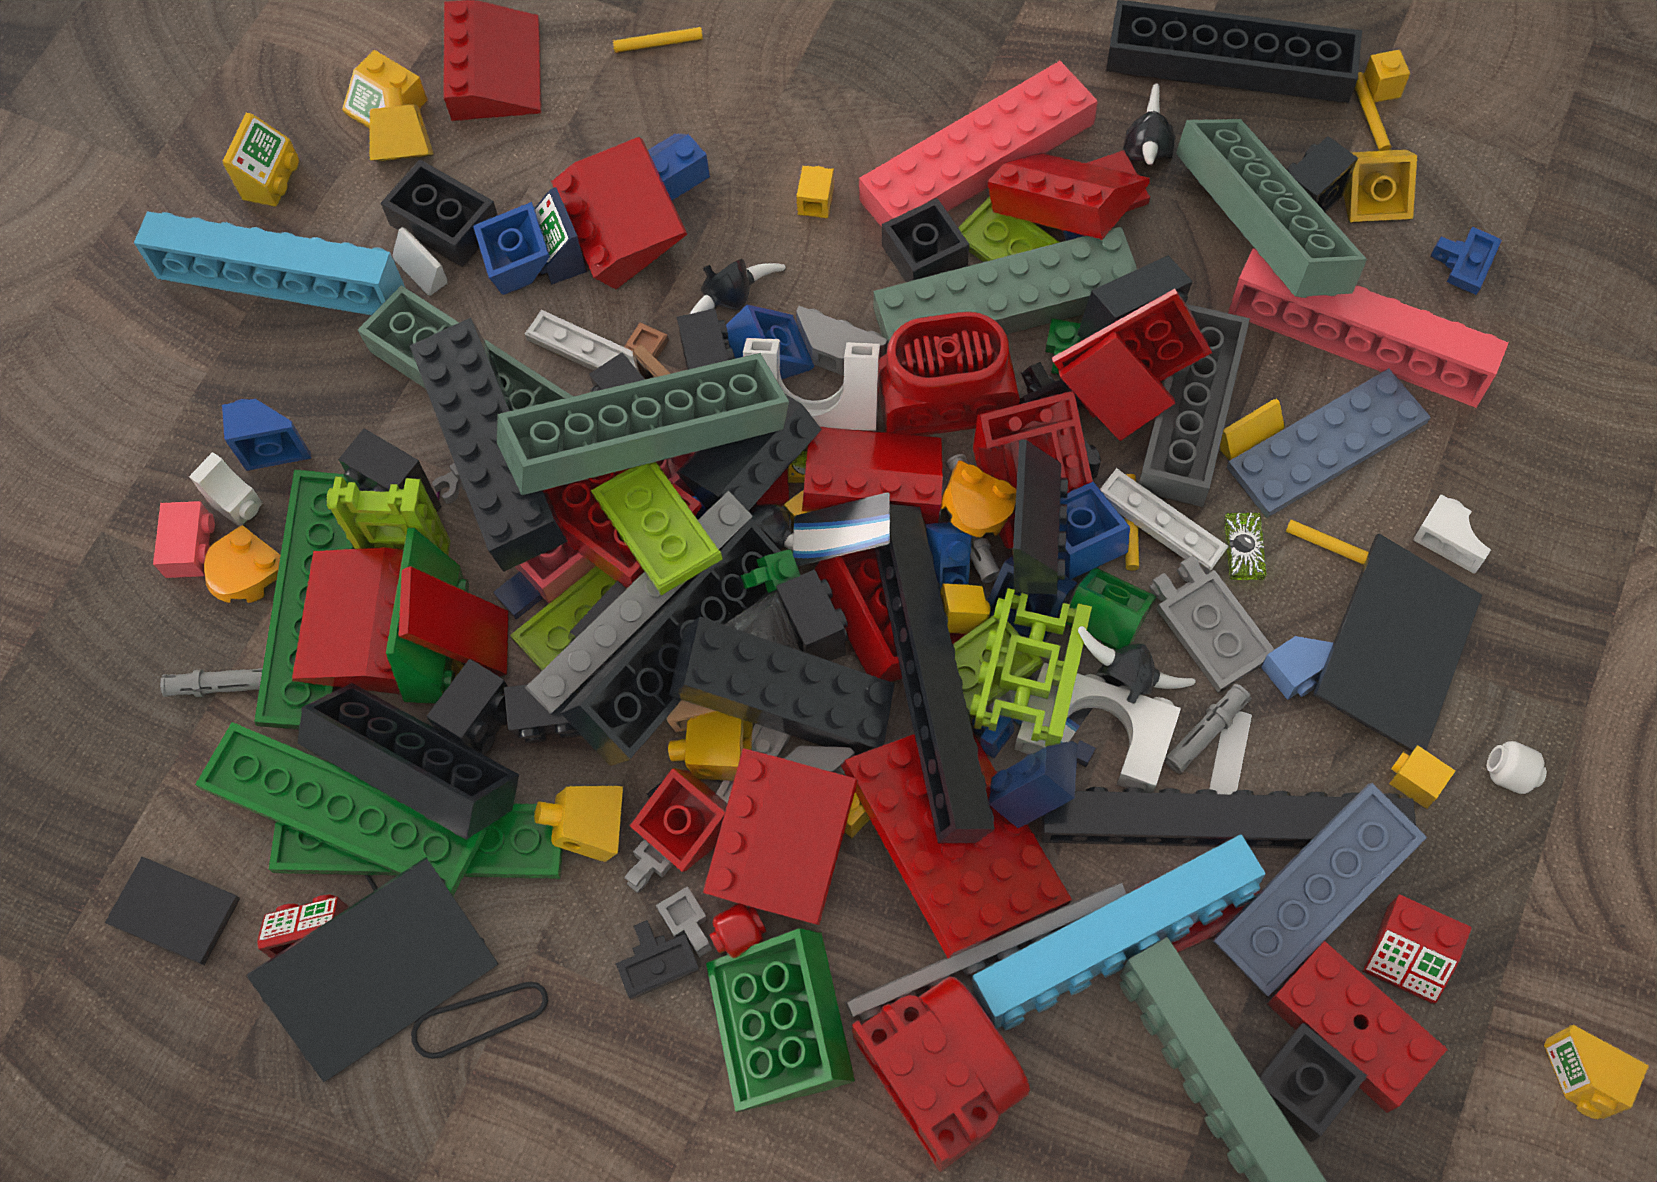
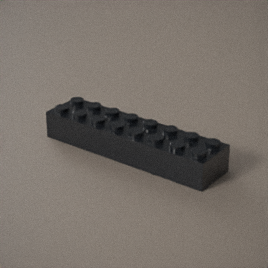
[1106,0,1362,103]
[410,317,568,572]
[561,518,781,766]

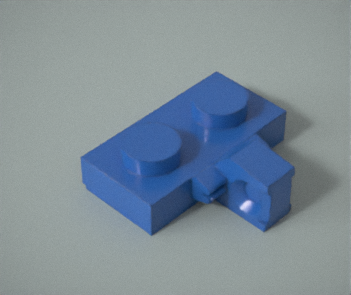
[1431,227,1502,295]

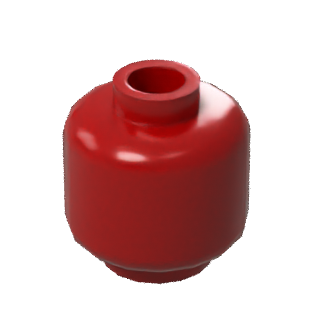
[709,903,767,959]

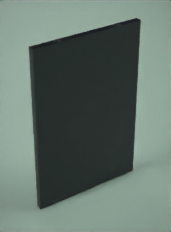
[1313,533,1482,753]
[247,857,499,1082]

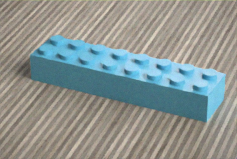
[134,211,405,315]
[973,834,1266,1031]

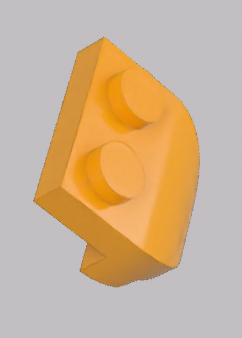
[941,460,1017,537]
[204,525,281,603]

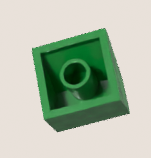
[1066,568,1157,650]

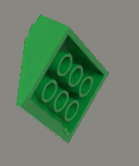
[386,528,469,704]
[706,928,855,1112]

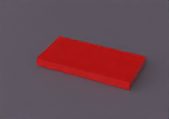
[399,566,508,677]

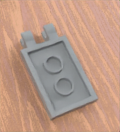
[1149,556,1275,693]

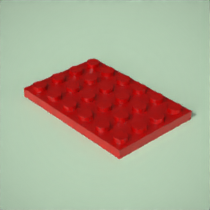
[841,732,1072,959]

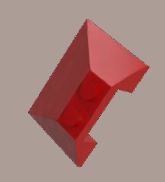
[973,391,1093,549]

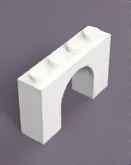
[743,338,880,431]
[1015,662,1181,793]

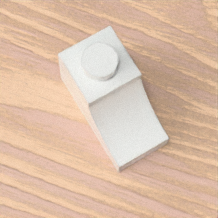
[189,452,263,527]
[1413,495,1491,574]

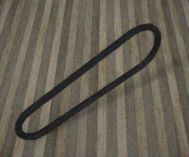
[411,981,548,1059]

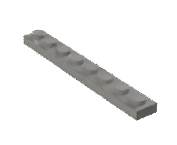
[525,491,753,714]
[845,883,1127,1020]

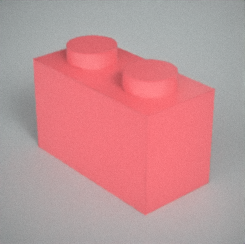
[153,501,215,578]

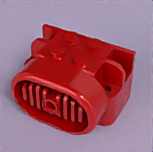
[878,312,1020,436]
[852,977,1030,1172]

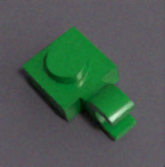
[1045,319,1081,374]
[741,549,800,593]

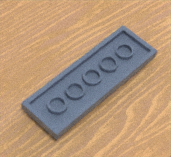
[1226,369,1431,518]
[1212,783,1427,996]

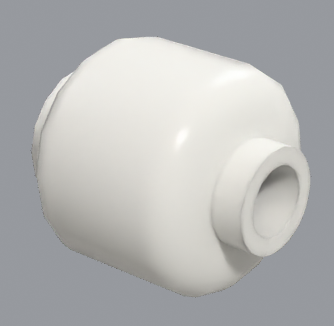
[1487,741,1547,794]

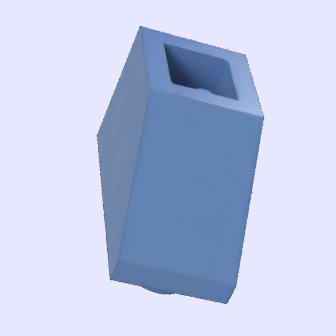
[1261,636,1333,700]

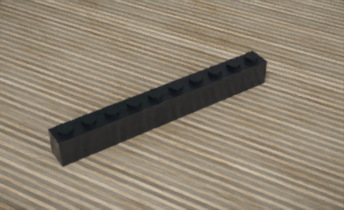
[874,504,995,843]
[1041,787,1416,849]

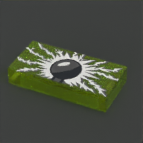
[1224,513,1267,580]

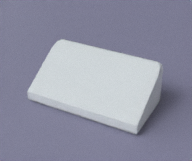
[393,227,447,296]

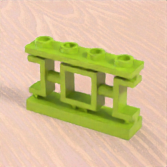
[327,477,451,555]
[970,588,1092,747]

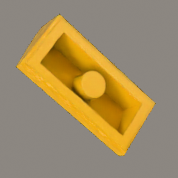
[1219,398,1285,461]

